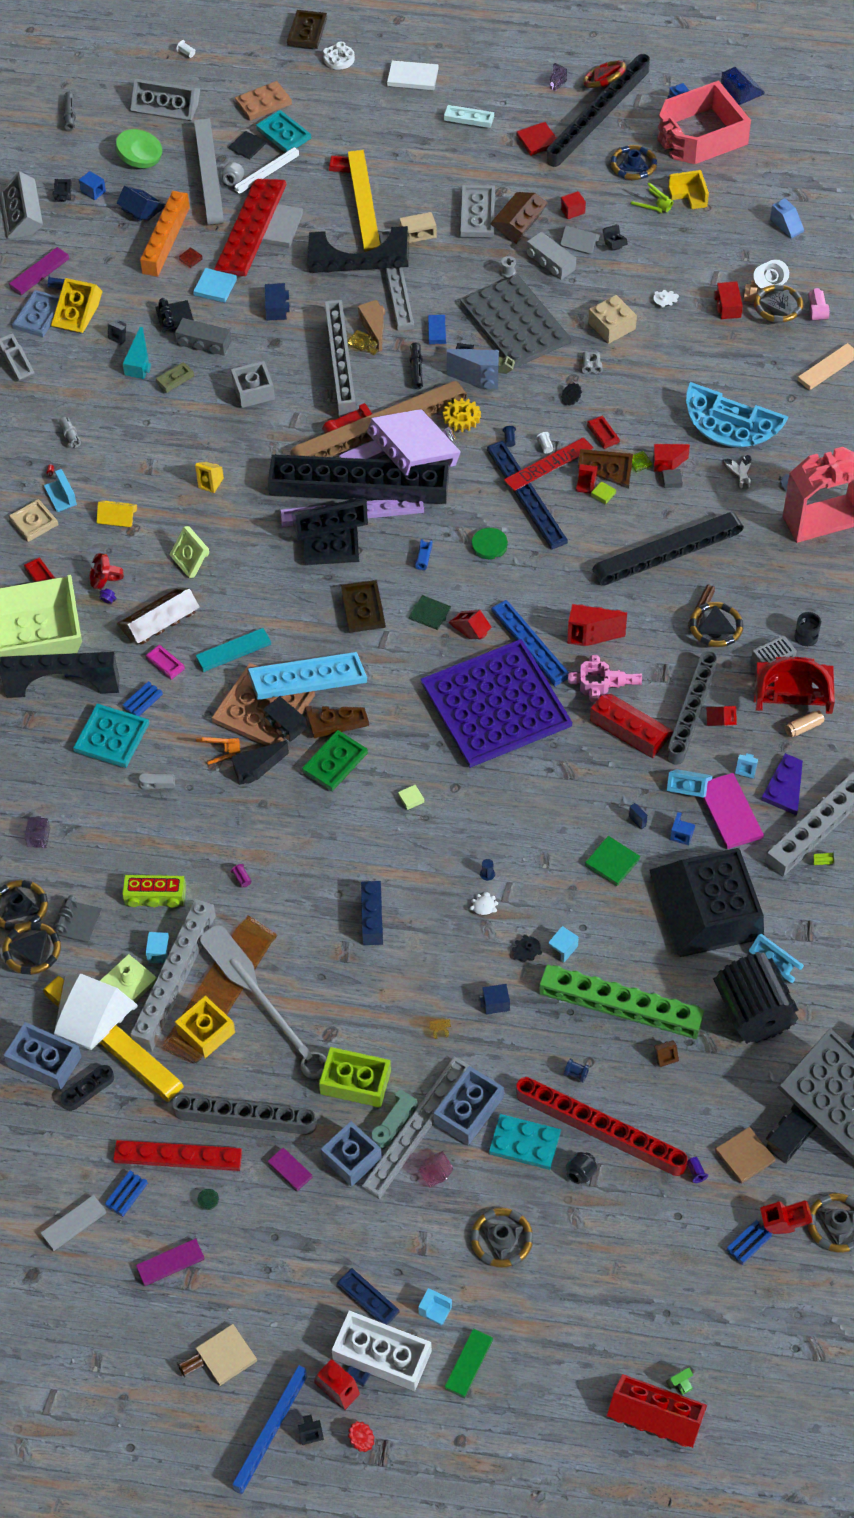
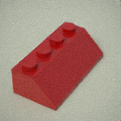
[590,694,674,759]
[607,1374,707,1448]

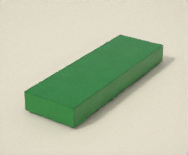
[445,1328,493,1399]

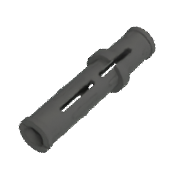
[63,91,76,131]

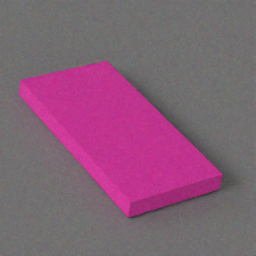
[702,773,764,849]

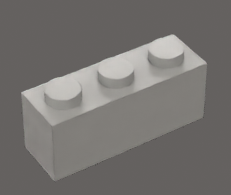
[527,232,576,280]

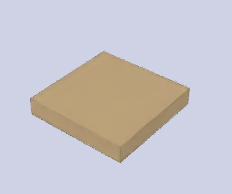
[8,499,58,542]
[196,1324,257,1386]

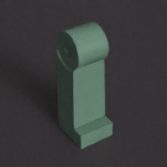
[372,1089,418,1149]

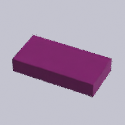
[268,1148,313,1192]

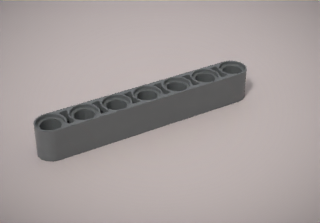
[667,651,717,765]
[172,1094,316,1135]

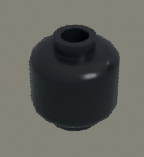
[566,1152,597,1184]

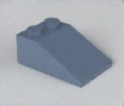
[447,349,499,389]

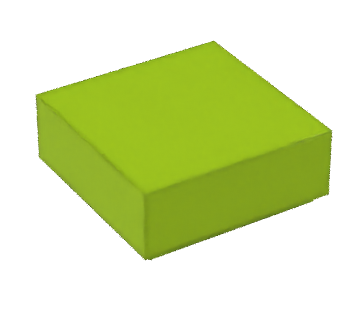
[591,481,616,505]

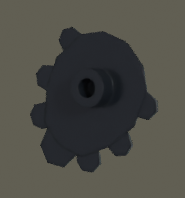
[512,934,542,962]

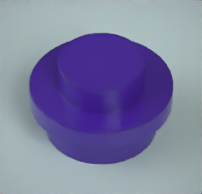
[99,588,117,604]

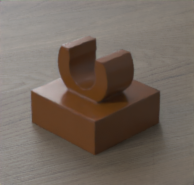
[654,1040,679,1067]

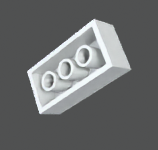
[332,1311,432,1391]

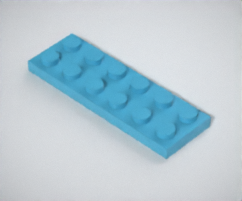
[248,652,367,700]

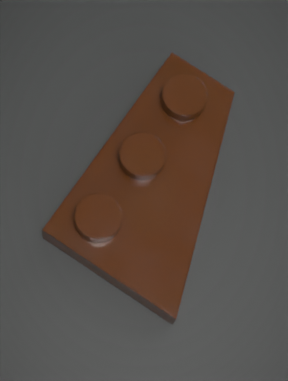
[578,449,633,489]
[305,706,369,738]

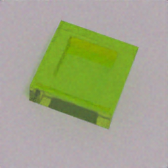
[632,451,652,473]

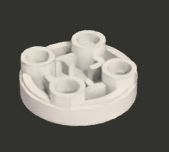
[323,42,355,70]

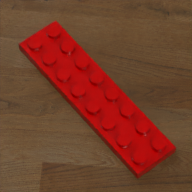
[214,179,287,276]

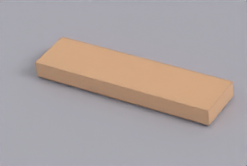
[798,343,854,390]

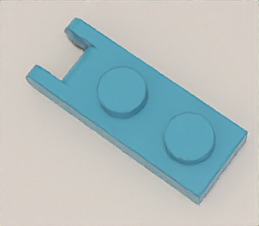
[749,934,804,983]

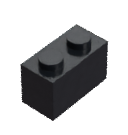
[263,696,307,742]

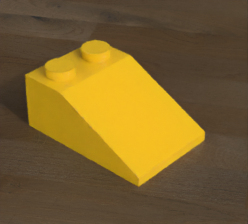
[51,278,103,333]

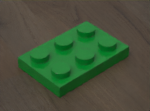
[302,730,368,792]

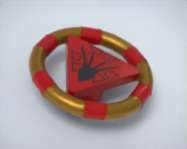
[583,60,626,88]

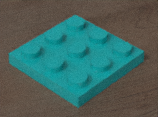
[73,703,150,768]

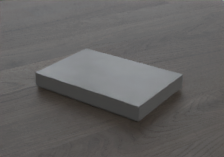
[262,204,303,247]

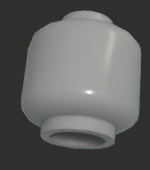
[221,162,244,186]

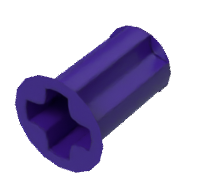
[687,1157,708,1183]

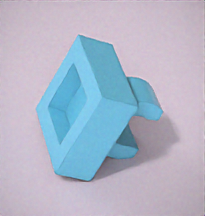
[735,753,758,779]

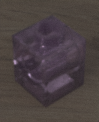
[24,816,51,848]

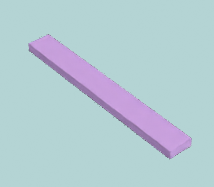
[280,500,424,527]

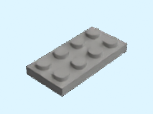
[461,185,495,237]

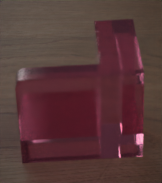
[418,1151,453,1188]

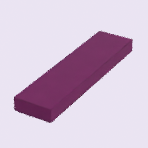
[9,247,69,295]

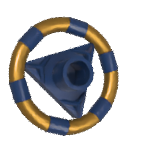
[610,145,657,180]

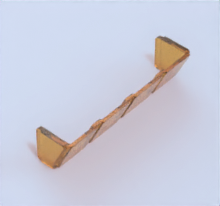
[161,915,277,1064]

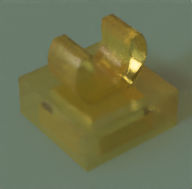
[428,1018,451,1039]

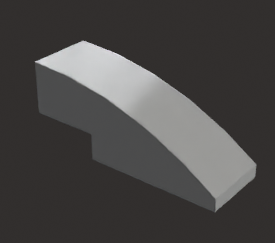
[0,333,35,381]

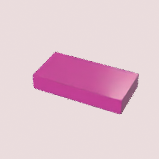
[146,644,185,680]

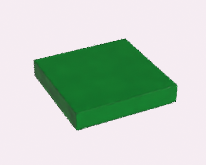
[585,836,640,886]

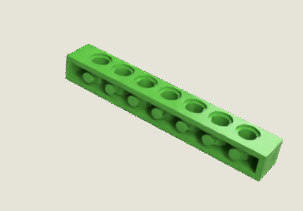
[539,964,705,1040]

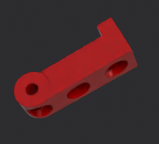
[322,403,372,434]

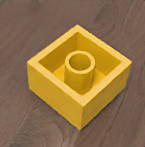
[175,995,235,1059]

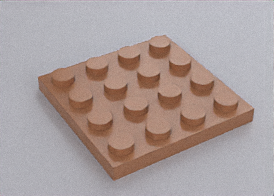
[212,663,315,746]

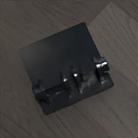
[155,298,194,332]

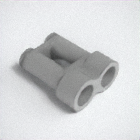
[582,351,603,374]

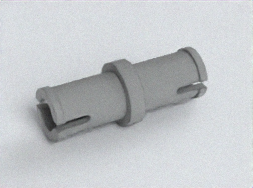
[59,417,81,448]

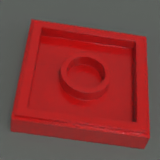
[516,122,557,156]

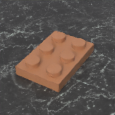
[235,81,292,121]

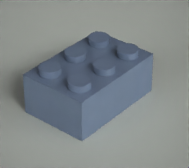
[4,1022,82,1090]
[433,1066,504,1146]

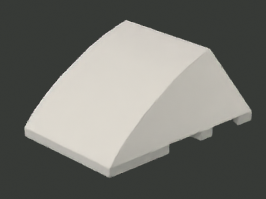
[54,973,138,1050]

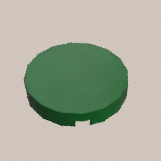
[472,527,508,560]

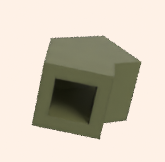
[498,356,515,374]

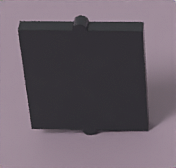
[228,131,267,160]

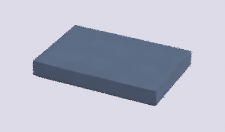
[12,290,59,337]

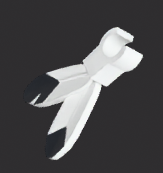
[724,455,752,488]

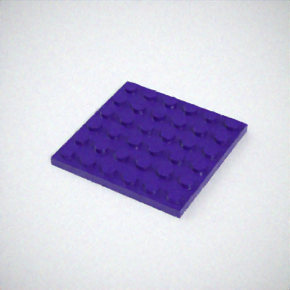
[421,639,573,768]

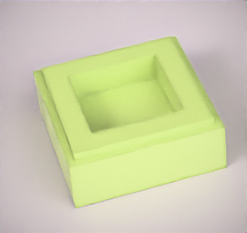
[398,785,424,810]

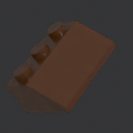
[490,192,548,244]

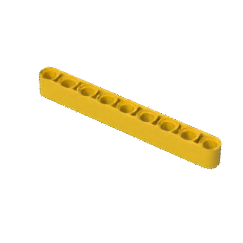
[43,976,184,1102]

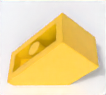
[195,462,224,493]

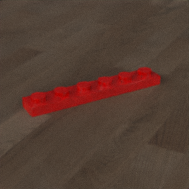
[113,1140,242,1171]

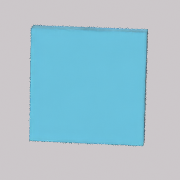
[193,268,237,303]

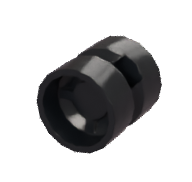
[794,612,821,647]

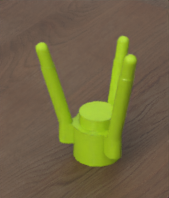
[631,183,674,213]

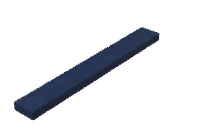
[487,441,568,550]

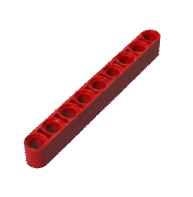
[516,1077,688,1176]

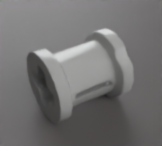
[501,256,516,279]

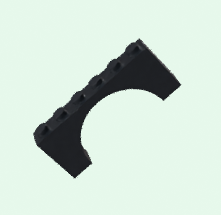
[307,226,410,273]
[0,652,120,698]

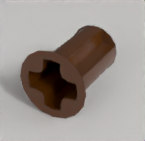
[177,1354,204,1378]

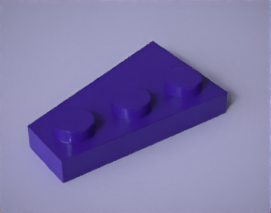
[761,753,803,815]

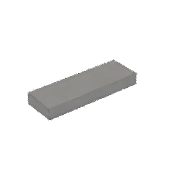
[41,1195,106,1251]

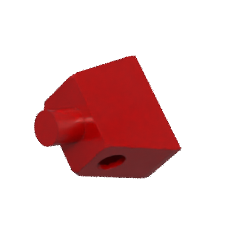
[314,1359,360,1410]

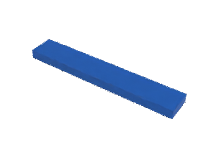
[491,600,569,686]
[233,1365,307,1494]

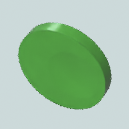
[115,129,162,168]

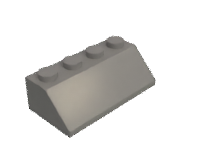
[130,78,200,120]
[0,171,43,238]

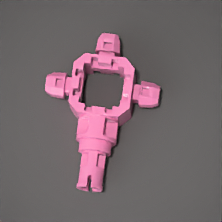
[568,655,642,702]

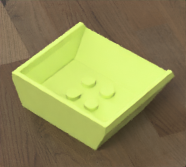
[0,575,82,657]

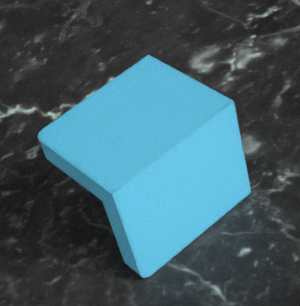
[549,926,579,962]
[146,932,169,964]
[418,1288,452,1325]

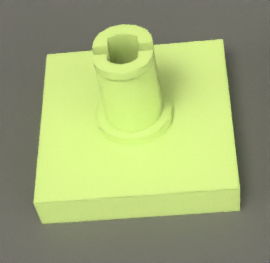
[169,526,209,578]
[100,954,157,1002]

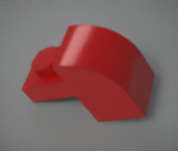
[760,1200,813,1234]

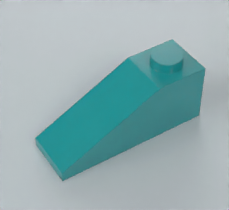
[123,327,151,379]

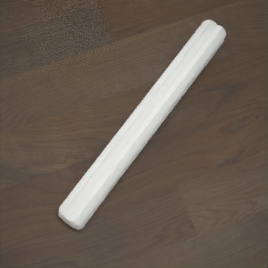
[234,148,299,194]

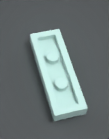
[444,105,494,128]

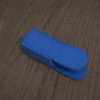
[415,539,433,570]

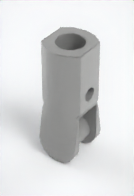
[139,773,175,790]

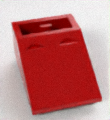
[567,604,628,646]

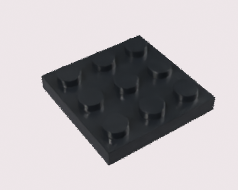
[304,527,359,565]

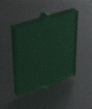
[409,595,451,630]

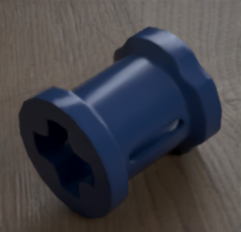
[564,1058,590,1083]

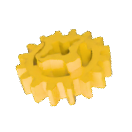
[443,398,481,432]

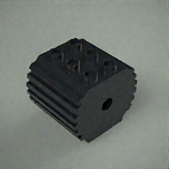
[713,952,799,1044]

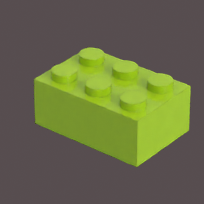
[319,1047,391,1108]

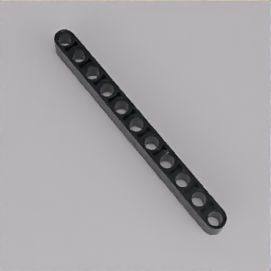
[547,54,650,167]

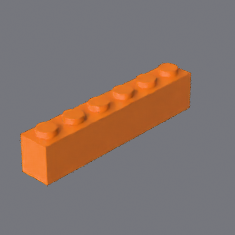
[140,190,190,277]

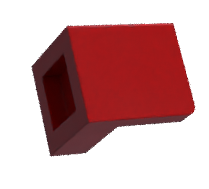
[560,191,586,219]
[576,464,598,494]
[706,706,737,726]

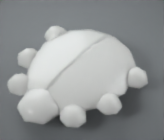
[653,290,679,307]
[469,892,498,915]

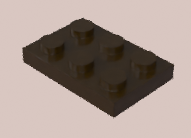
[287,10,327,49]
[341,580,386,633]

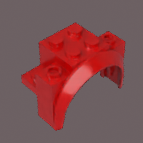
[754,656,835,714]

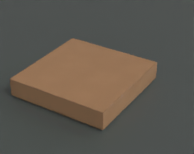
[715,1127,775,1184]

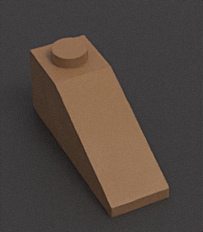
[358,300,385,352]

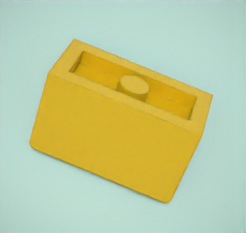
[97,500,137,527]

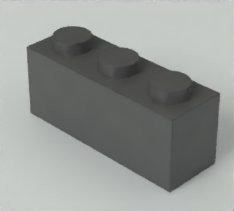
[175,318,232,355]

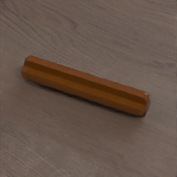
[688,584,715,628]

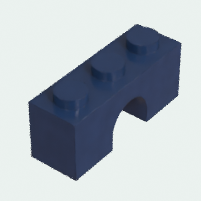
[361,881,383,946]

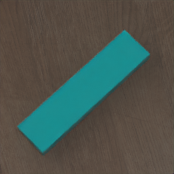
[196,628,271,672]

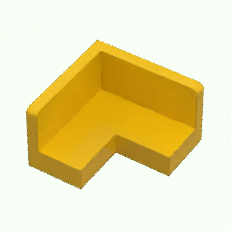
[668,170,709,209]

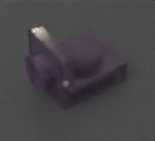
[550,63,567,91]

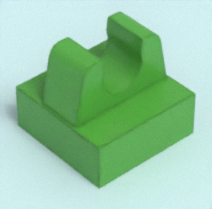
[666,1368,693,1395]

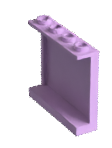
[367,409,461,475]

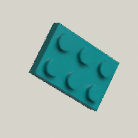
[256,110,311,153]
[489,1114,561,1170]

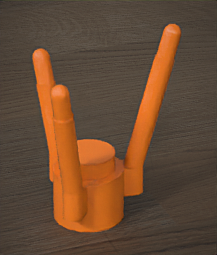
[196,737,240,765]

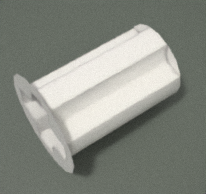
[177,40,195,58]
[536,432,554,453]

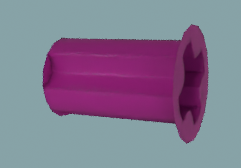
[230,864,252,888]

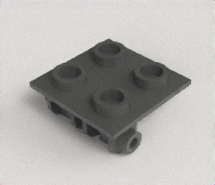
[53,895,102,943]

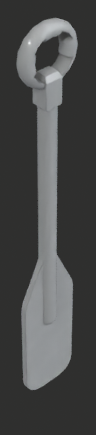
[200,926,327,1079]

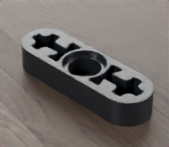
[60,1065,114,1111]

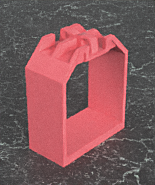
[657,80,751,164]
[783,447,854,543]

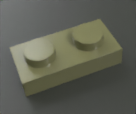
[156,362,194,393]

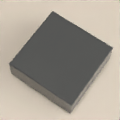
[662,469,683,488]

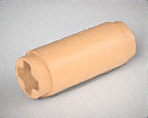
[785,710,824,737]

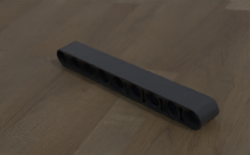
[592,512,744,586]

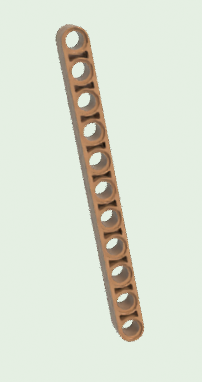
[290,381,467,457]

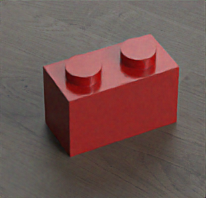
[714,281,743,319]

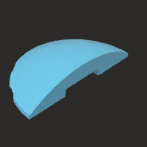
[686,382,788,447]

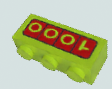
[123,875,186,908]

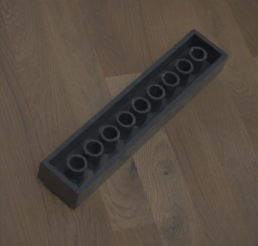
[268,454,449,504]

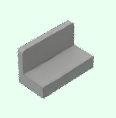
[561,226,600,254]

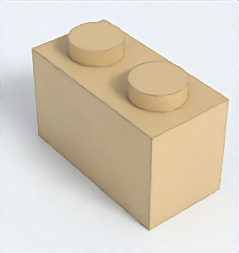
[400,212,437,243]

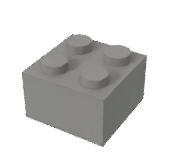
[231,361,275,408]

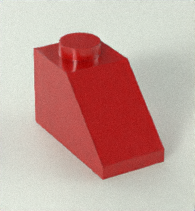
[653,444,690,472]
[449,610,492,640]

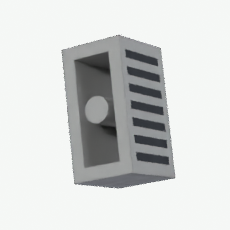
[751,636,797,667]

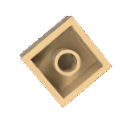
[588,295,637,344]

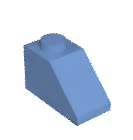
[770,198,804,238]

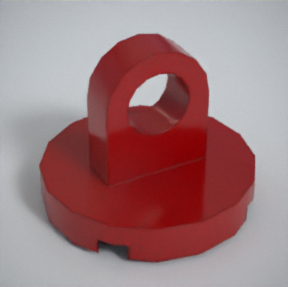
[89,553,124,590]

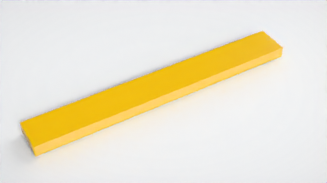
[348,150,380,252]

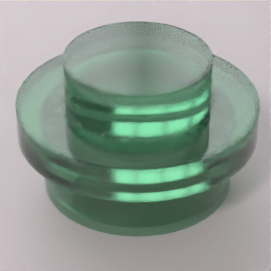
[197,1189,219,1210]

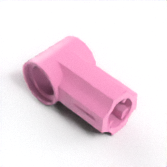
[808,288,829,320]

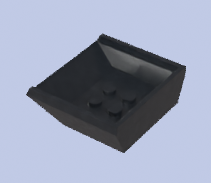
[649,848,764,957]

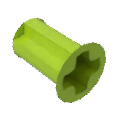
[813,852,834,865]

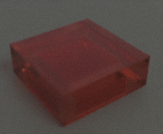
[179,247,203,268]

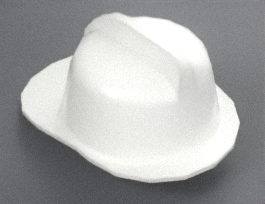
[753,260,789,289]

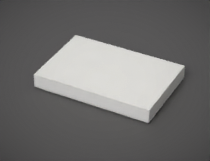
[387,61,439,90]

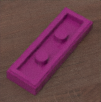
[136,1238,205,1286]

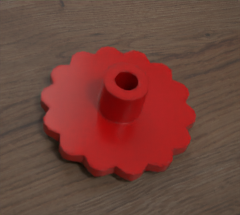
[348,1421,375,1452]

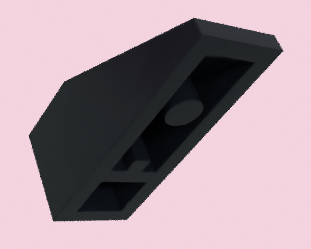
[232,740,289,785]

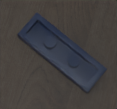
[337,1268,400,1325]

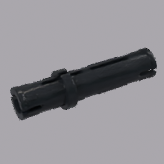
[409,342,423,389]

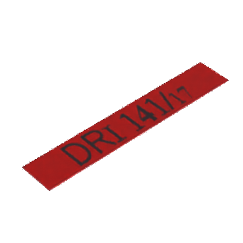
[504,437,594,491]

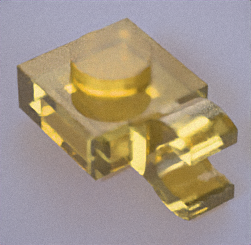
[347,330,379,355]

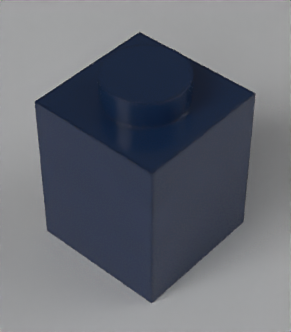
[479,984,510,1015]

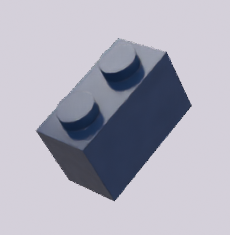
[265,283,290,321]

